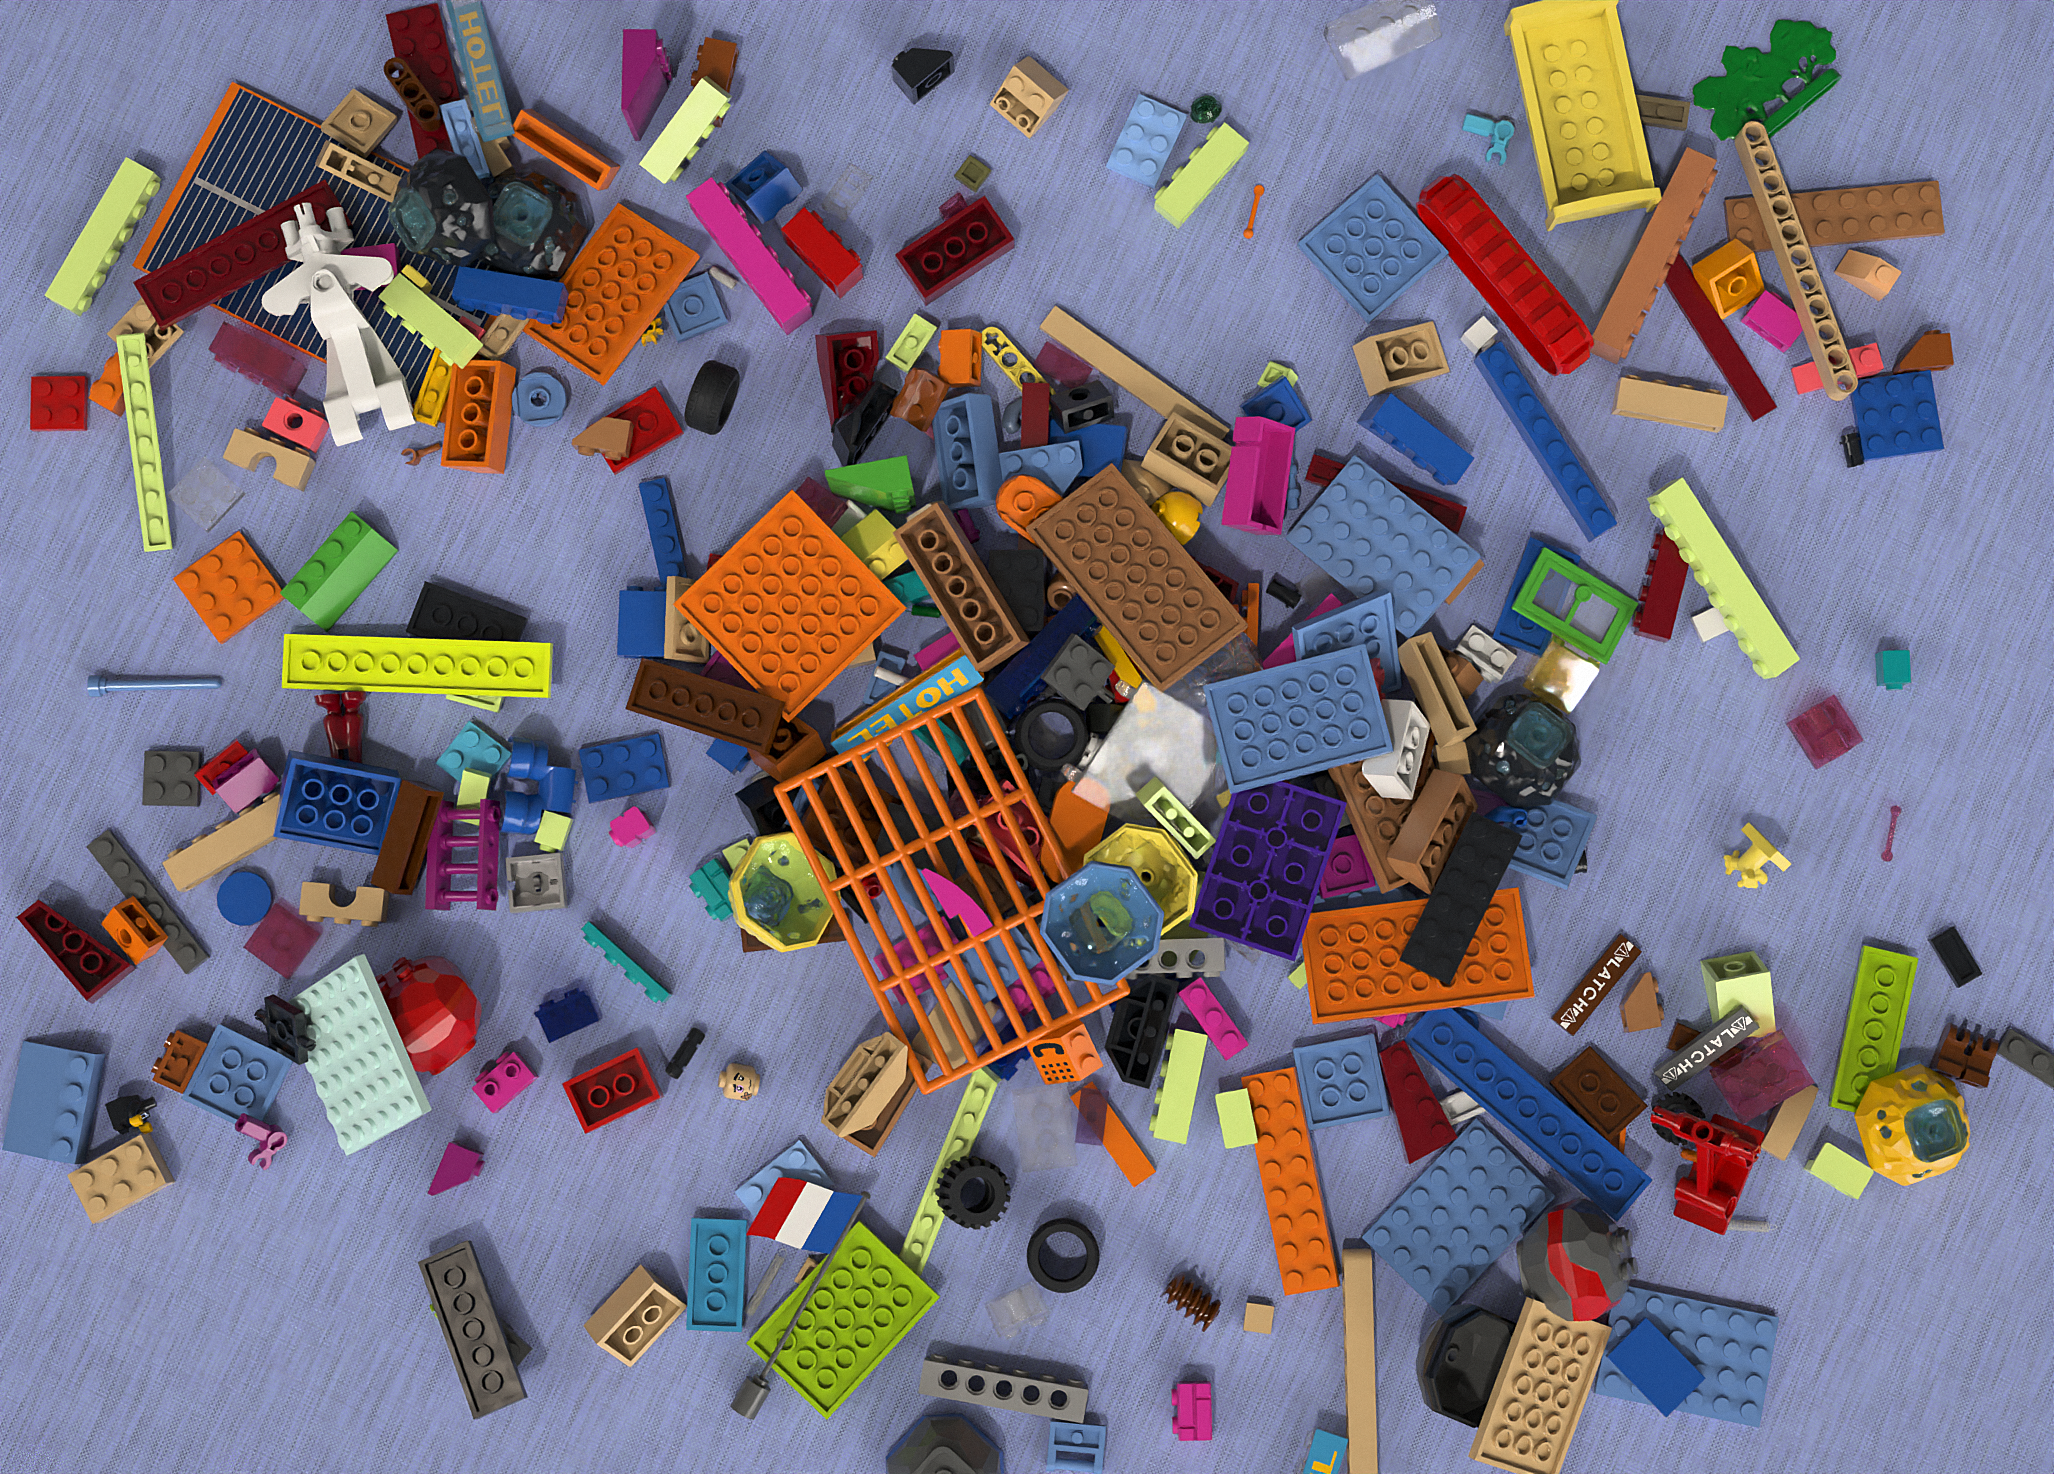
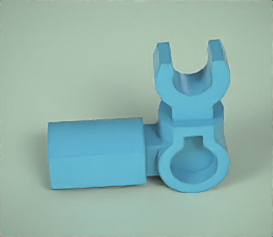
[1462,112,1514,166]

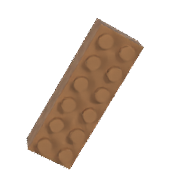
[893,502,1031,672]

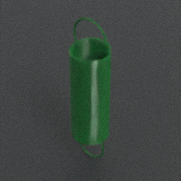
[905,605,942,618]

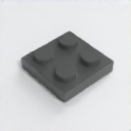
[142,751,202,807]

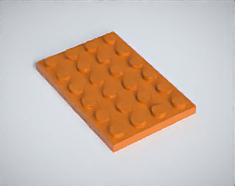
[522,203,700,386]

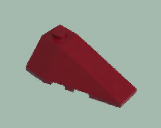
[815,330,879,436]

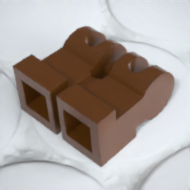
[1929,1022,1999,1089]

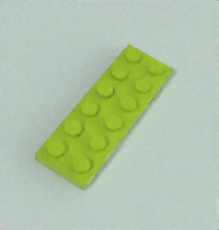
[1828,945,1919,1119]

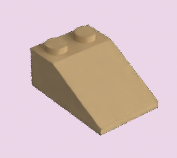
[1352,321,1450,397]

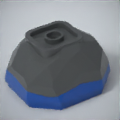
[885,1413,1004,1474]

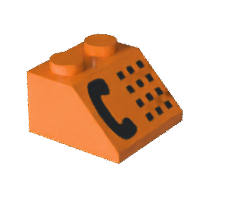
[1026,1019,1103,1085]

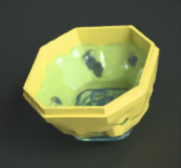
[728,831,841,952]

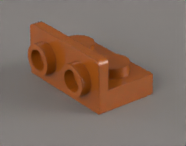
[890,367,950,432]
[151,1029,208,1094]

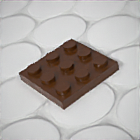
[801,766,902,869]

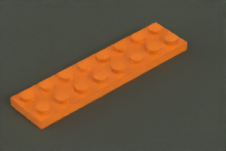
[1241,1067,1340,1296]

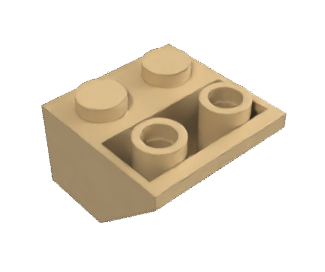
[989,56,1069,139]
[107,297,184,369]

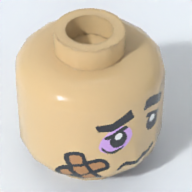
[718,1063,760,1101]

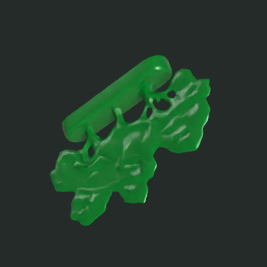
[1692,19,1842,141]

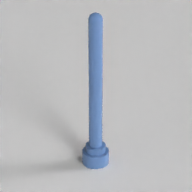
[87,675,222,697]

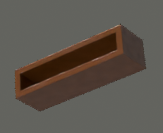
[370,779,444,895]

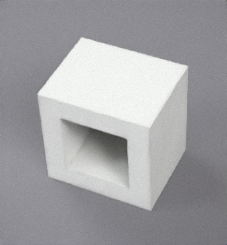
[1460,316,1498,355]

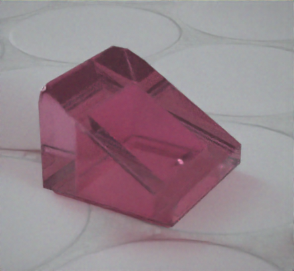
[939,192,968,222]

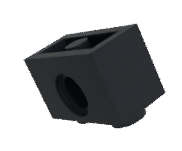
[1050,380,1115,434]

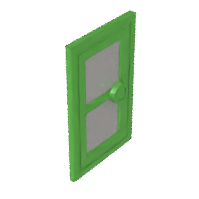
[1511,547,1639,665]

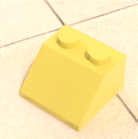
[840,509,908,581]

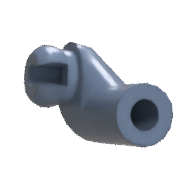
[1001,398,1022,434]

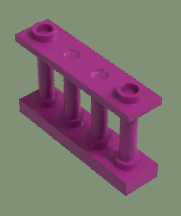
[425,799,501,911]

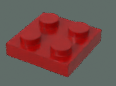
[30,376,88,432]

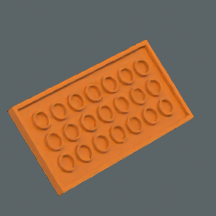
[1302,887,1535,1025]

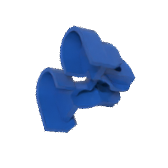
[499,736,579,835]

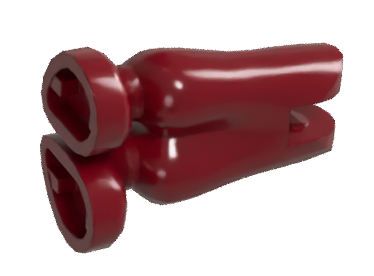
[314,691,366,763]

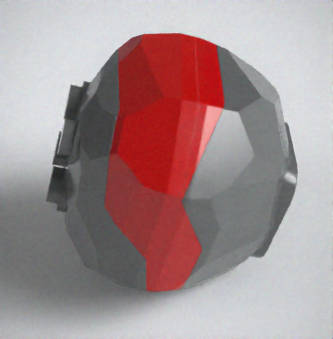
[1516,1199,1638,1322]

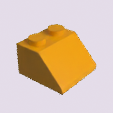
[1691,238,1765,320]

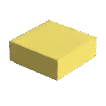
[401,264,432,295]

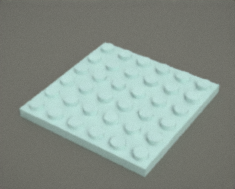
[288,954,432,1156]

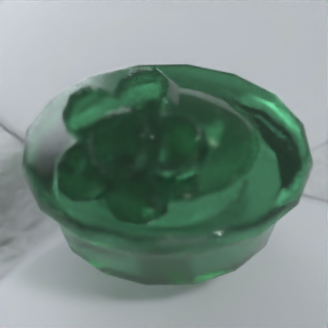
[1190,95,1222,124]

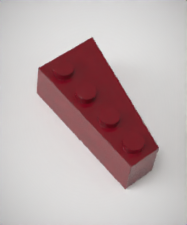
[16,899,136,1004]
[1378,1040,1458,1165]

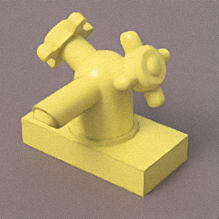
[1723,822,1791,889]

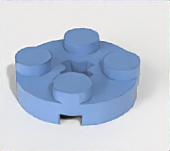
[512,372,567,427]

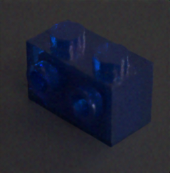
[978,1022,1031,1084]

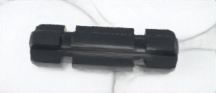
[665,1027,705,1079]

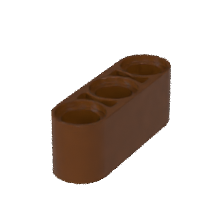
[383,57,442,132]

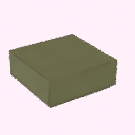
[954,155,992,193]

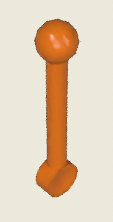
[1243,185,1264,239]

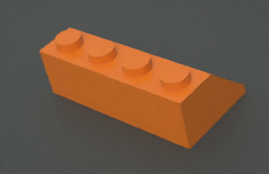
[440,360,516,474]

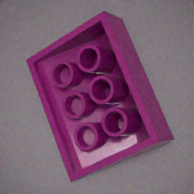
[621,29,673,141]

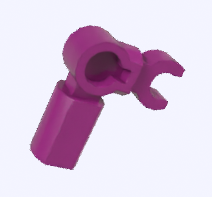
[235,1113,287,1170]

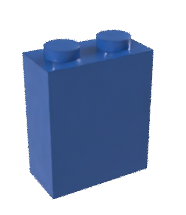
[617,586,672,660]

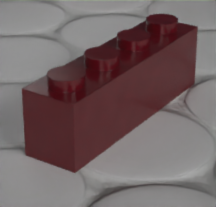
[1632,527,1689,643]

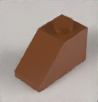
[1892,330,1954,375]

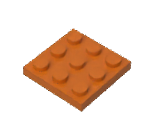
[173,531,286,644]

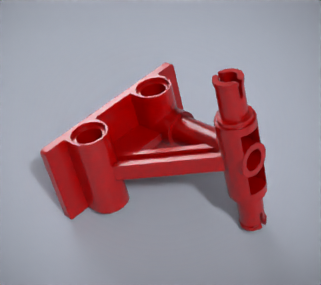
[1651,1106,1765,1235]

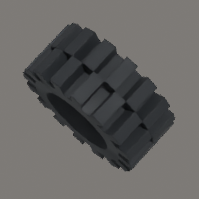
[1652,1092,1705,1146]

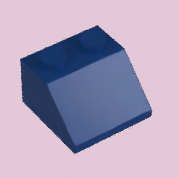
[725,150,803,225]

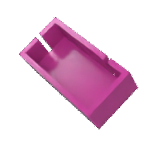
[1221,416,1295,535]

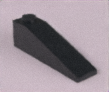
[735,751,848,837]

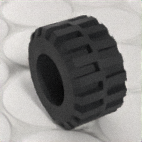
[935,1156,1011,1230]

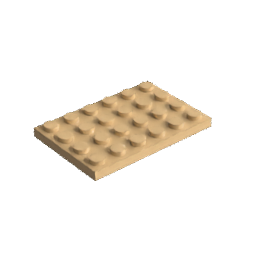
[1468,1297,1612,1474]

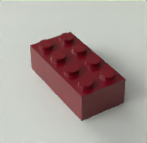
[895,195,1015,306]

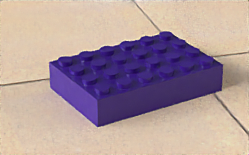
[1189,781,1347,962]

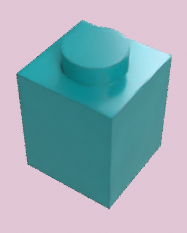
[1875,650,1911,691]

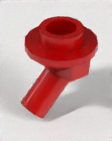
[860,873,883,900]

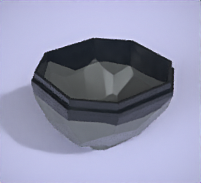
[1415,1304,1517,1428]

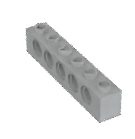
[1059,938,1226,981]
[918,1354,1089,1423]

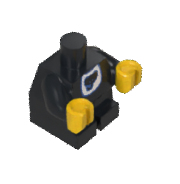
[105,1095,157,1135]

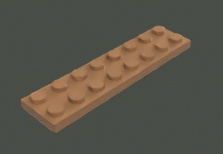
[1723,181,1945,253]

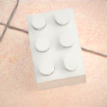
[1362,699,1430,800]

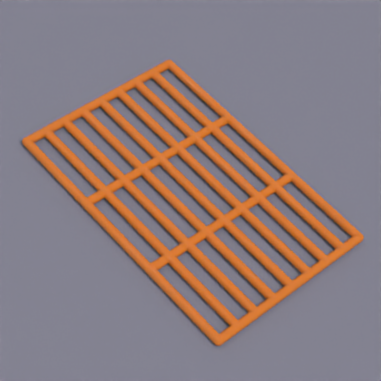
[773,687,1131,1095]

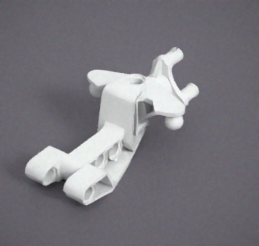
[262,203,416,447]

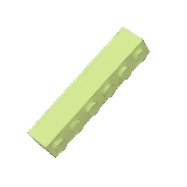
[44,157,161,316]

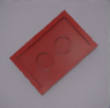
[586,387,684,475]

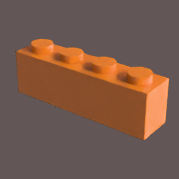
[512,108,621,191]

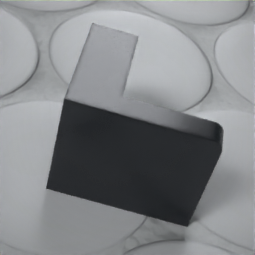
[1037,777,1064,809]

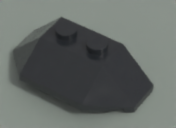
[831,380,898,467]
[1104,975,1179,1089]

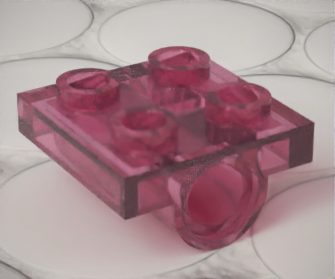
[1786,694,1864,770]

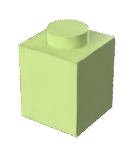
[534,810,573,853]

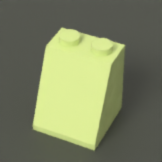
[1700,951,1776,1038]

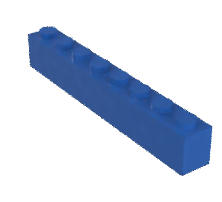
[1474,341,1618,543]

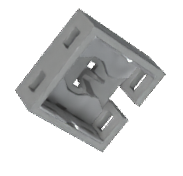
[505,853,568,914]

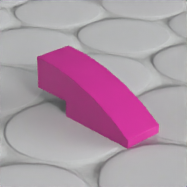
[921,868,993,937]

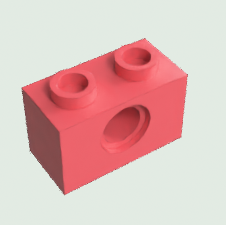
[262,396,330,453]

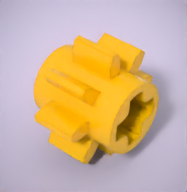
[640,318,664,347]

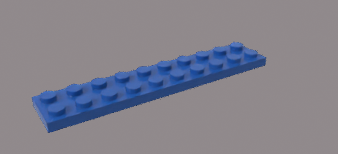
[1403,1008,1653,1222]

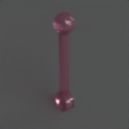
[1881,805,1901,862]

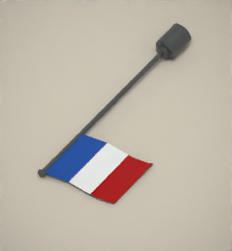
[730,1177,871,1420]

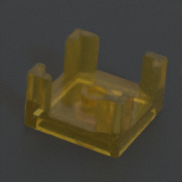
[1522,634,1600,715]

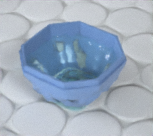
[1040,861,1164,985]

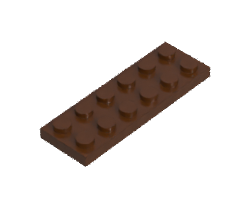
[625,658,786,755]

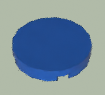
[217,872,273,926]

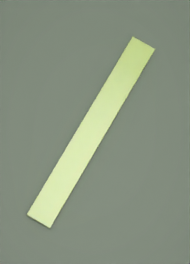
[116,333,173,552]
[899,1066,1002,1276]

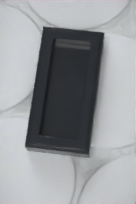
[1928,926,1983,988]

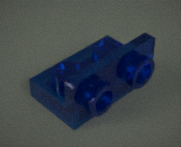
[534,988,601,1043]

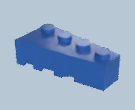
[1357,393,1474,486]

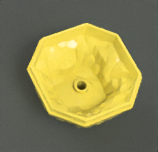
[1083,823,1198,943]

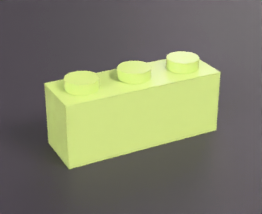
[1135,776,1216,860]

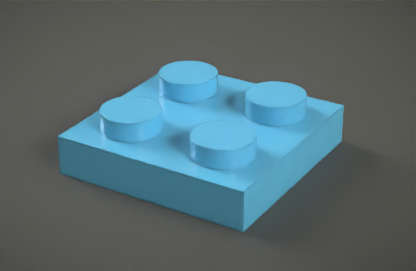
[435,721,512,783]

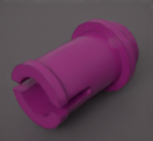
[953,509,980,544]

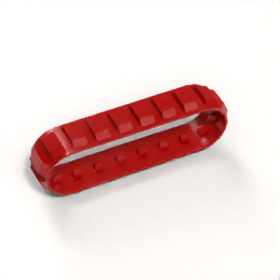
[1416,174,1594,376]

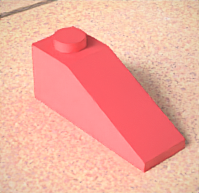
[1791,343,1884,395]

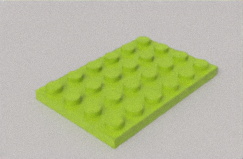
[746,1220,941,1420]

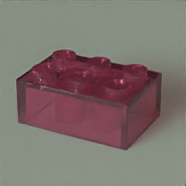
[208,321,307,398]
[1709,1029,1815,1125]

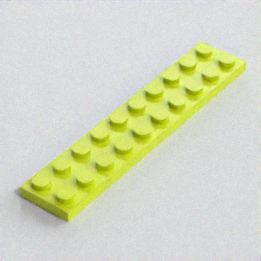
[282,634,553,698]

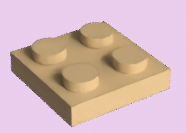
[321,88,398,159]

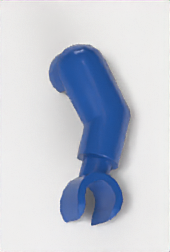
[1484,806,1528,827]

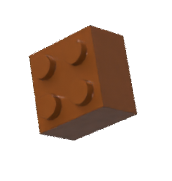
[747,716,827,783]

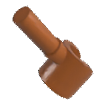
[401,443,441,466]

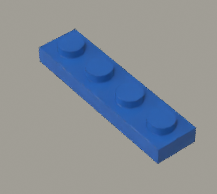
[639,478,688,587]

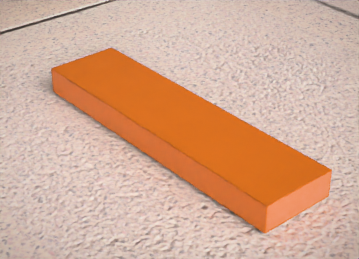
[1070,1081,1156,1187]

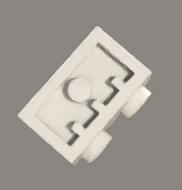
[1453,625,1517,684]

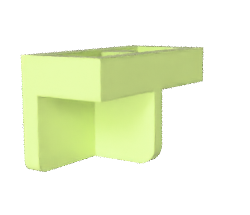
[1215,1088,1258,1149]
[1804,1142,1874,1199]

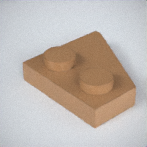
[954,862,1015,915]

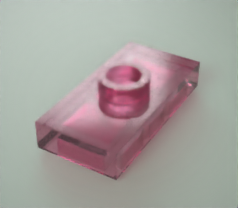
[1033,342,1093,389]

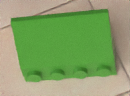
[825,455,917,514]

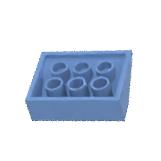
[2,1041,105,1164]

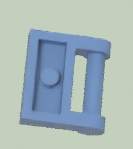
[1046,1420,1106,1474]

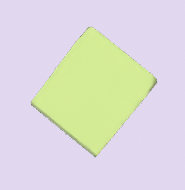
[1257,361,1298,388]

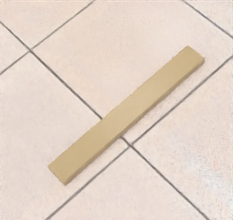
[1039,306,1230,441]

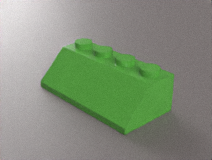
[280,511,399,632]

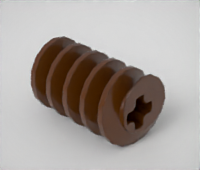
[1160,1272,1221,1332]

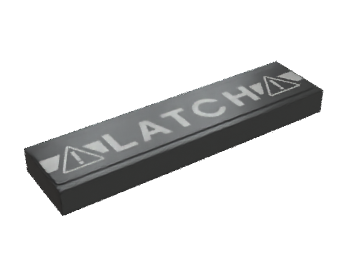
[1653,1005,1760,1092]

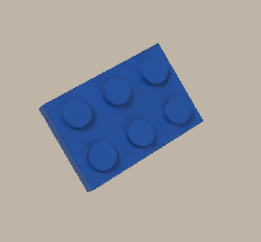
[579,734,670,804]

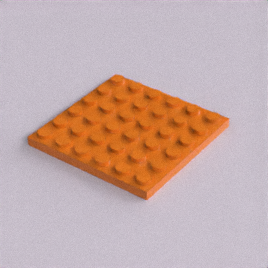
[673,489,907,723]

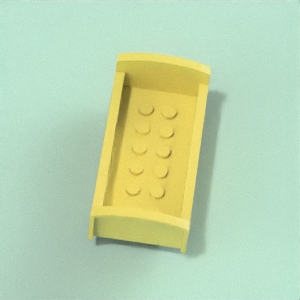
[1503,0,1662,231]

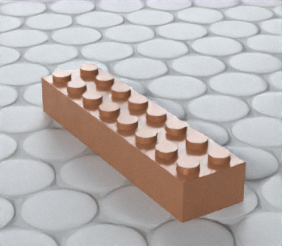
[1590,147,1718,365]

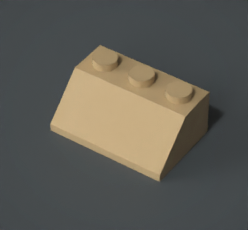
[583,1264,687,1368]

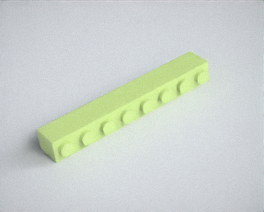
[1646,477,1800,679]

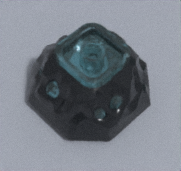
[388,148,495,267]
[478,169,589,280]
[1465,694,1581,807]

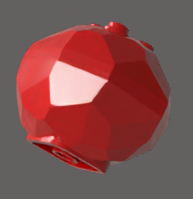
[375,956,482,1075]

